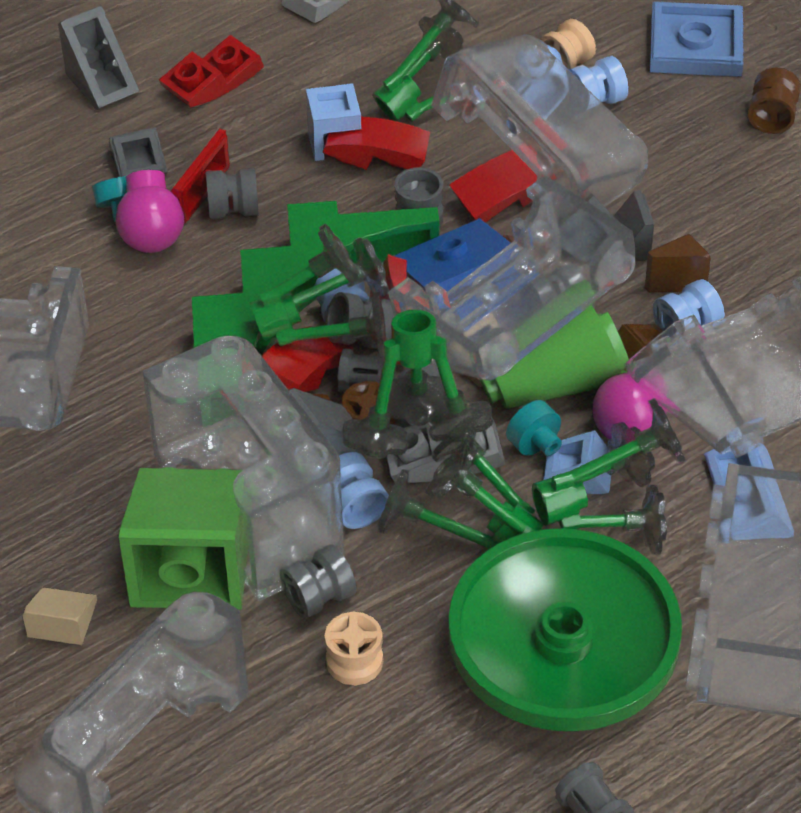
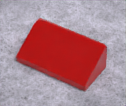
[171,128,230,224]

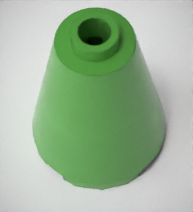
[479,285,630,409]

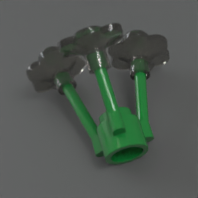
[372,0,495,122]
[250,224,389,358]
[342,309,493,458]
[532,398,686,555]
[377,411,544,550]

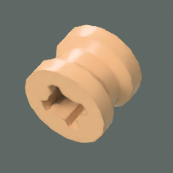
[538,19,596,76]
[324,612,383,686]

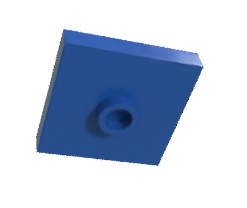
[394,218,523,305]

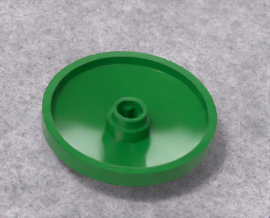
[449,528,682,731]

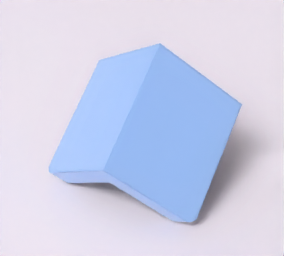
[306,84,361,161]

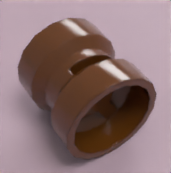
[748,67,801,134]

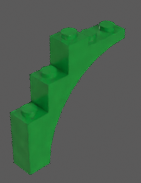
[192,201,440,423]

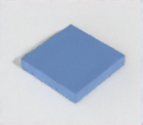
[650,2,743,77]

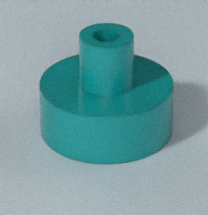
[92,176,127,223]
[506,400,562,456]

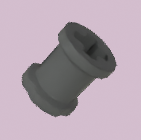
[338,348,397,395]
[555,762,634,813]

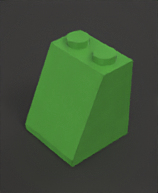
[119,467,253,610]

